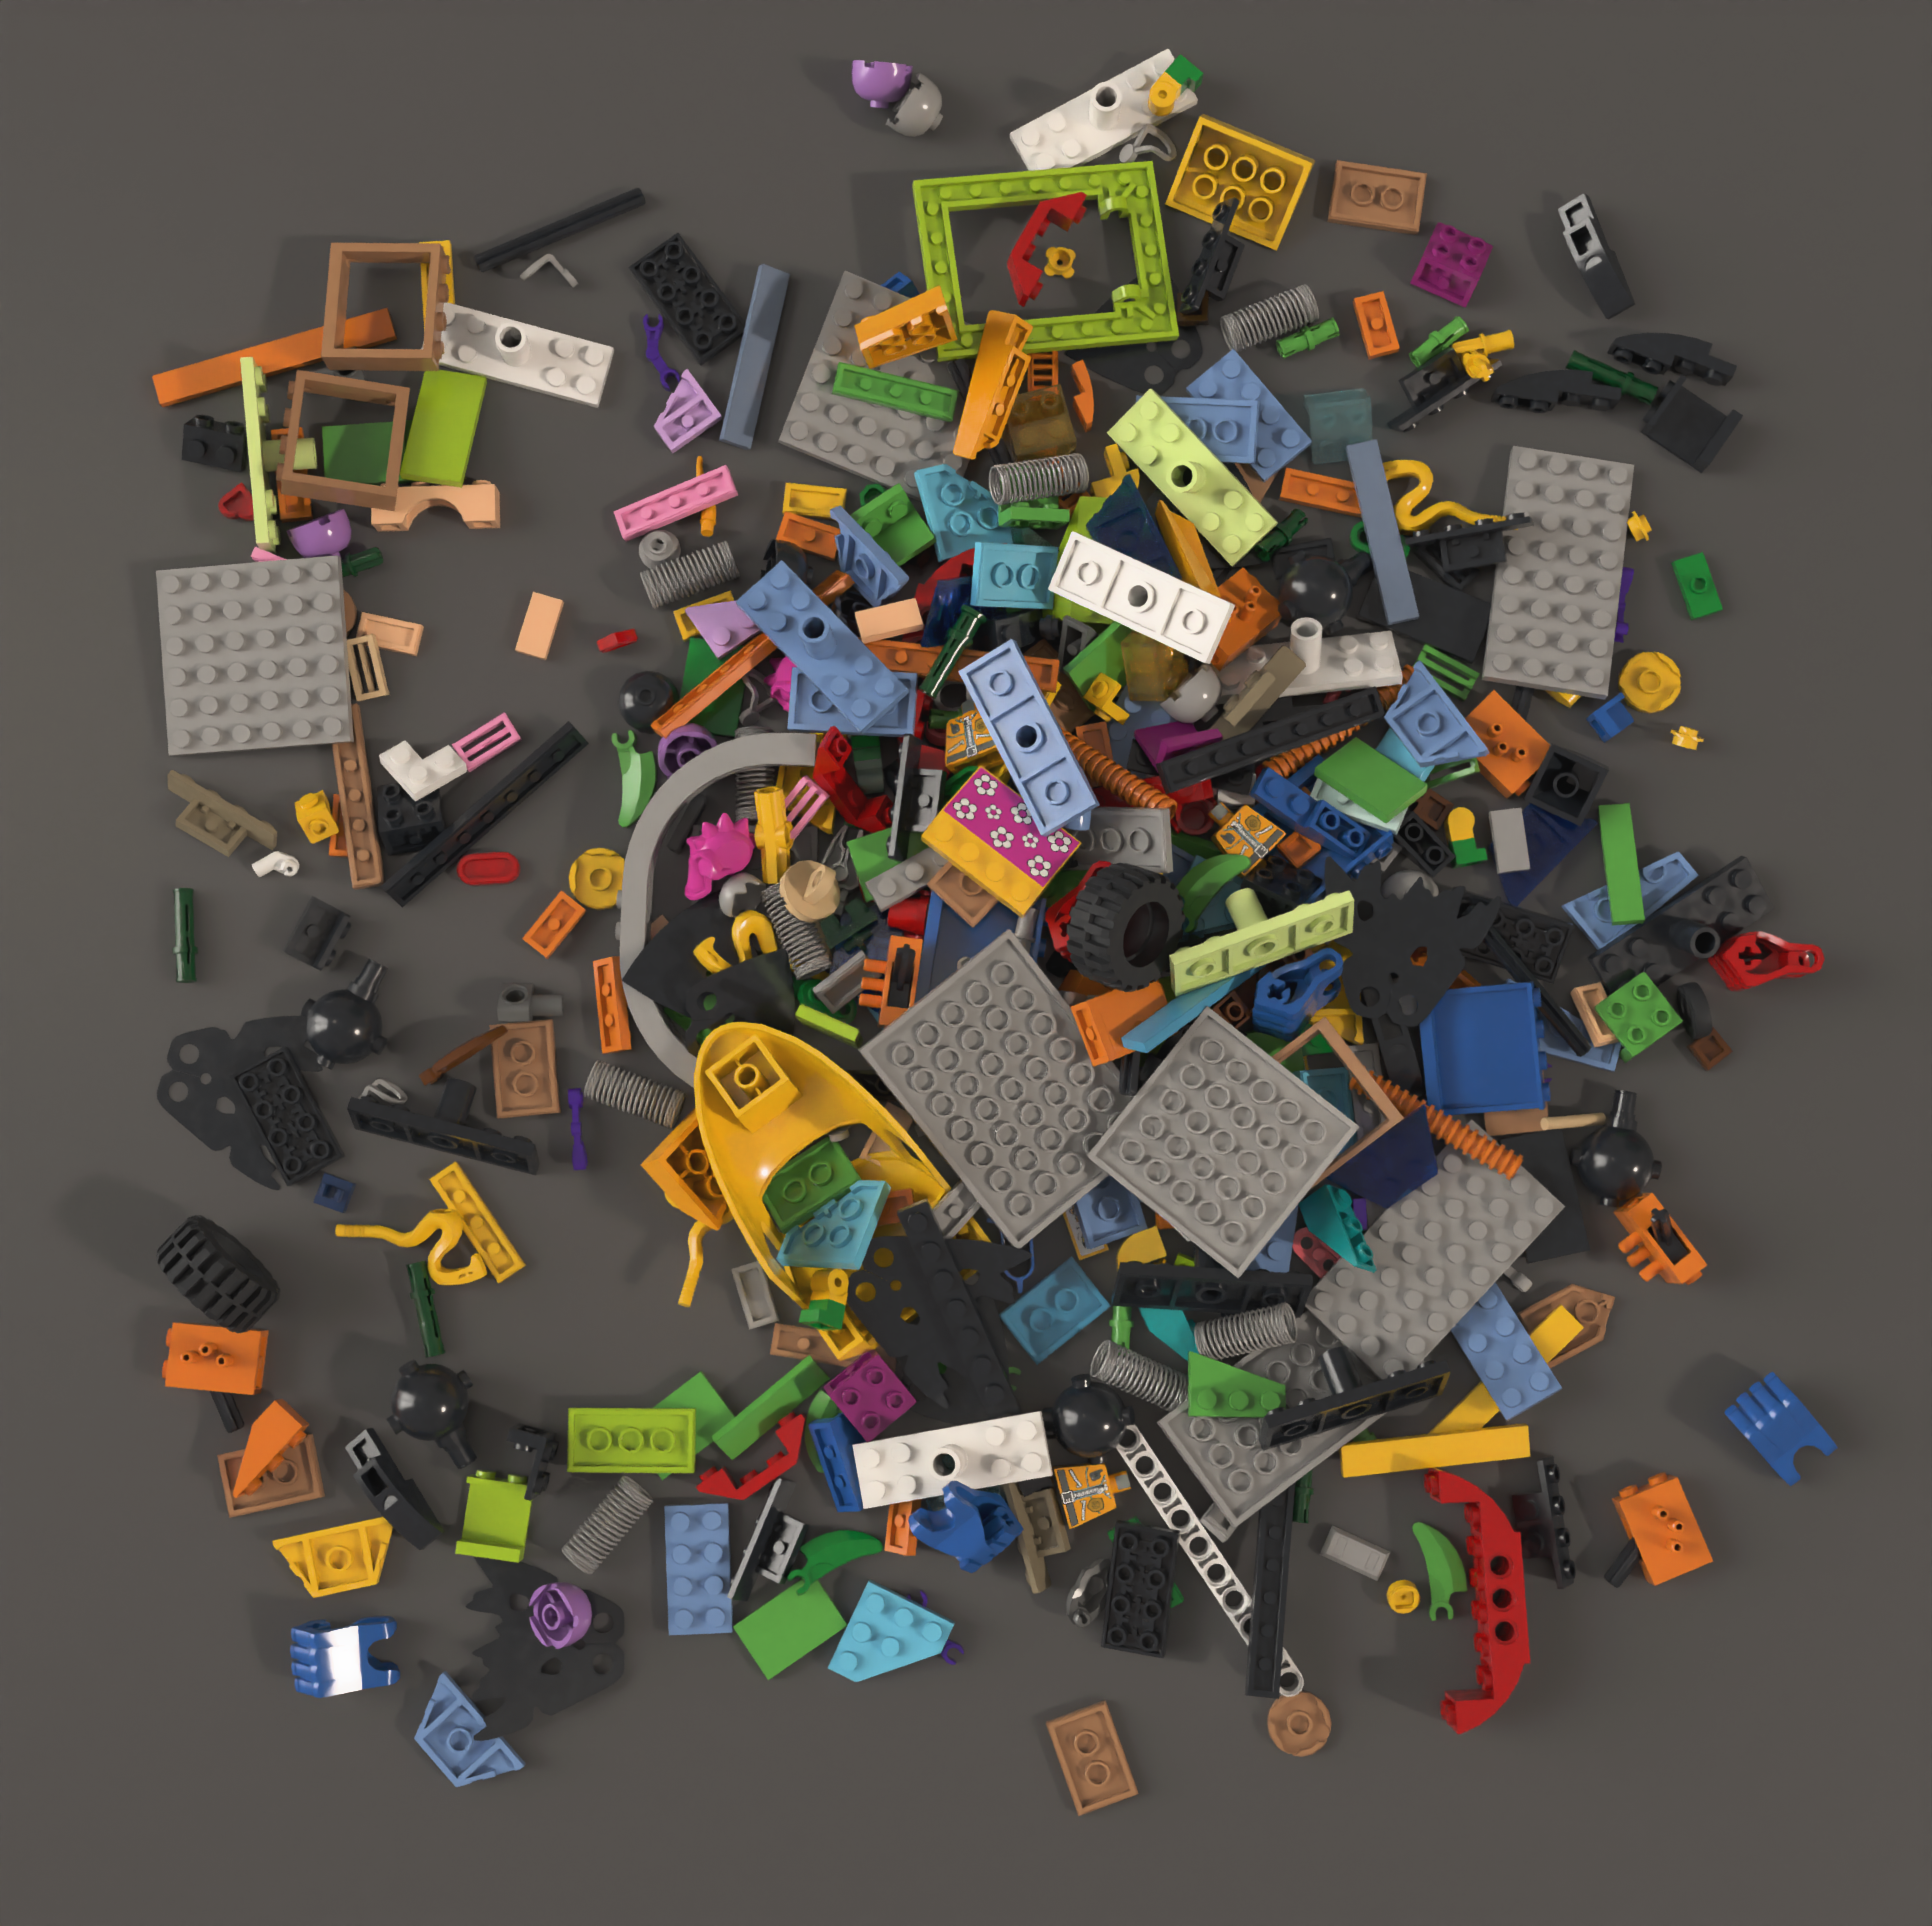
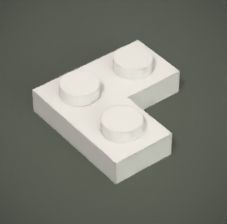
[379,741,467,801]

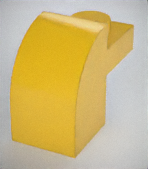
[1090,443,1140,499]
[1116,1226,1167,1272]

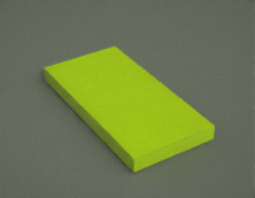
[400,370,487,488]
[795,1004,863,1049]
[567,1407,696,1473]

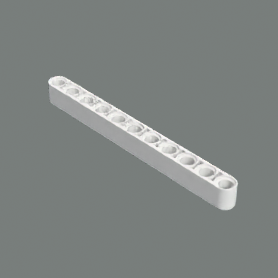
[1116,1424,1304,1697]

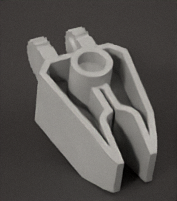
[821,825,864,916]

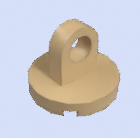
[779,860,841,923]

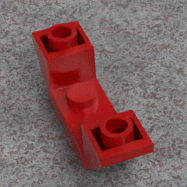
[1007,192,1087,307]
[812,726,894,833]
[696,1411,806,1500]

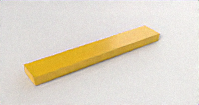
[1428,1304,1584,1434]
[1339,1423,1531,1478]

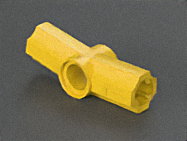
[754,786,794,884]

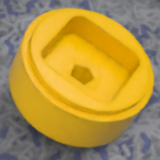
[1386,1580,1420,1614]

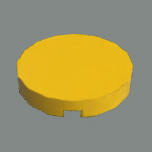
[1618,652,1681,714]
[569,848,625,910]

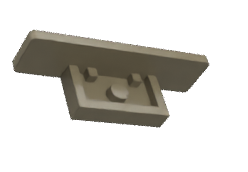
[1208,645,1306,740]
[167,770,277,857]
[1000,1482,1071,1594]

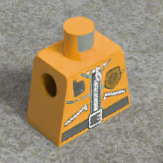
[945,700,1004,775]
[1208,801,1286,878]
[1053,1463,1131,1529]

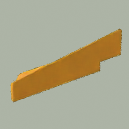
[953,310,1033,460]
[1155,500,1232,622]

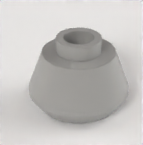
[639,530,681,571]

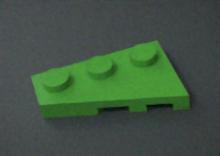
[1188,1351,1286,1418]

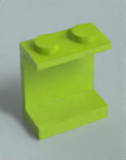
[455,1470,532,1563]

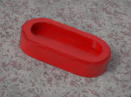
[457,852,520,886]

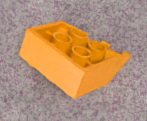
[854,285,958,369]
[641,1107,728,1231]

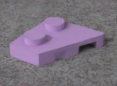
[654,369,722,454]
[685,600,762,660]

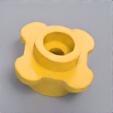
[1044,247,1076,279]
[1627,511,1652,542]
[1670,726,1704,750]

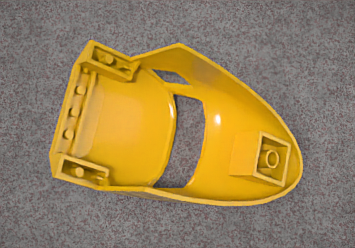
[694,1022,992,1361]

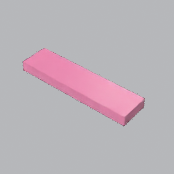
[613,465,738,542]

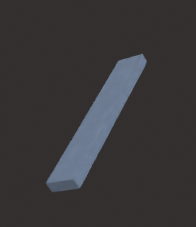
[719,264,790,450]
[1345,439,1419,625]

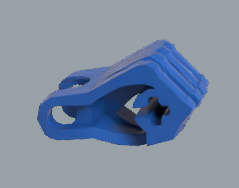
[1252,948,1343,1042]
[1724,1372,1838,1486]
[908,1481,1024,1573]
[290,1616,400,1698]

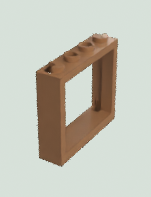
[321,243,451,371]
[276,370,410,511]
[1272,1017,1404,1188]

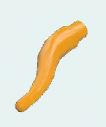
[696,456,716,537]

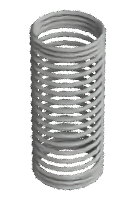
[1220,284,1319,352]
[989,453,1089,506]
[640,540,740,609]
[735,727,775,825]
[759,882,833,980]
[584,1060,686,1129]
[1194,1302,1298,1360]
[1090,1340,1188,1412]
[561,1475,654,1575]

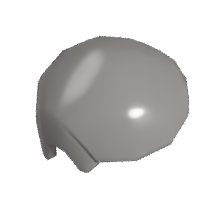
[719,872,766,918]

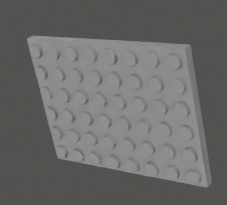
[858,929,1135,1249]

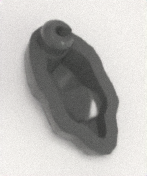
[1066,1558,1111,1628]

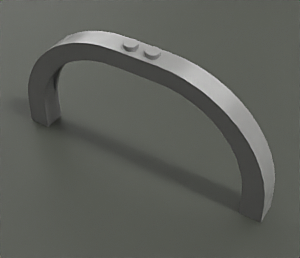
[615,733,820,1088]

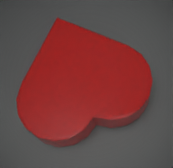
[218,482,254,521]
[596,629,638,653]

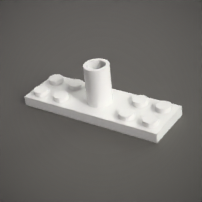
[1010,49,1198,171]
[421,302,614,408]
[1048,531,1235,664]
[1209,617,1403,704]
[852,1411,1053,1509]

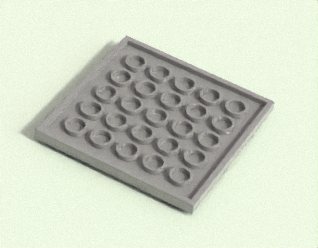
[778,271,977,502]
[156,555,354,757]
[1087,1006,1359,1279]

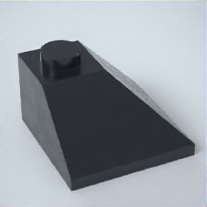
[1524,743,1609,827]

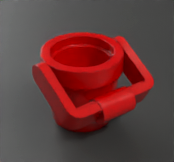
[1170,797,1218,836]
[888,890,932,941]

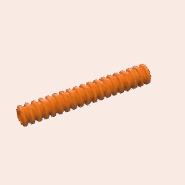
[1262,664,1414,779]
[1060,726,1177,820]
[1348,1065,1523,1180]

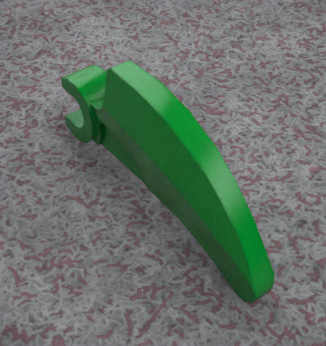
[787,1530,883,1596]

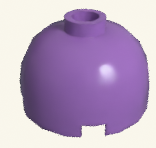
[851,60,913,109]
[286,509,352,558]
[658,723,718,779]
[529,1582,592,1649]

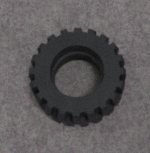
[1066,863,1185,992]
[156,1215,280,1333]

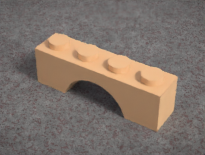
[371,480,500,532]

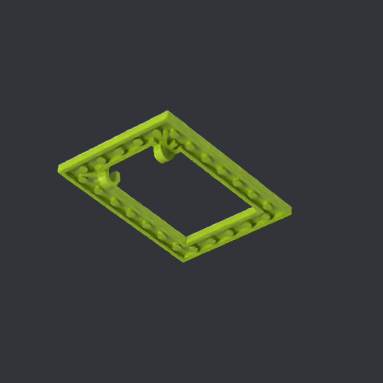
[912,161,1179,362]

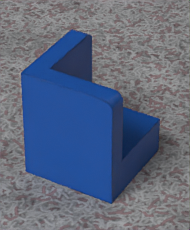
[1586,692,1634,743]

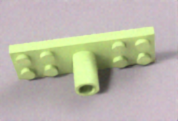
[240,357,317,554]
[1107,388,1278,566]
[1169,888,1354,997]

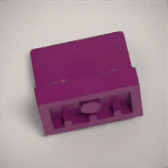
[1410,222,1493,308]
[1134,721,1223,772]
[823,1349,916,1442]

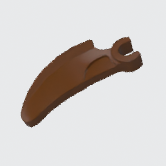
[419,1025,508,1086]

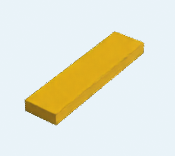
[429,1161,526,1283]

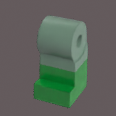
[851,735,884,795]

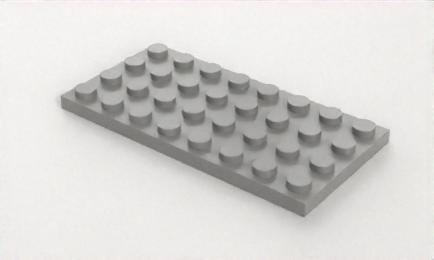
[1482,446,1634,700]
[1304,1119,1565,1380]
[1157,1310,1425,1528]

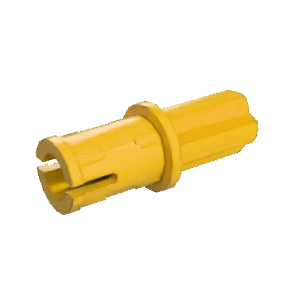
[1451,330,1514,360]
[1461,349,1494,382]

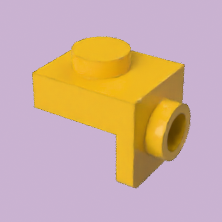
[1083,673,1130,725]
[294,790,339,844]

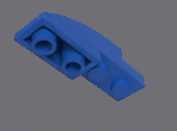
[1249,767,1371,860]

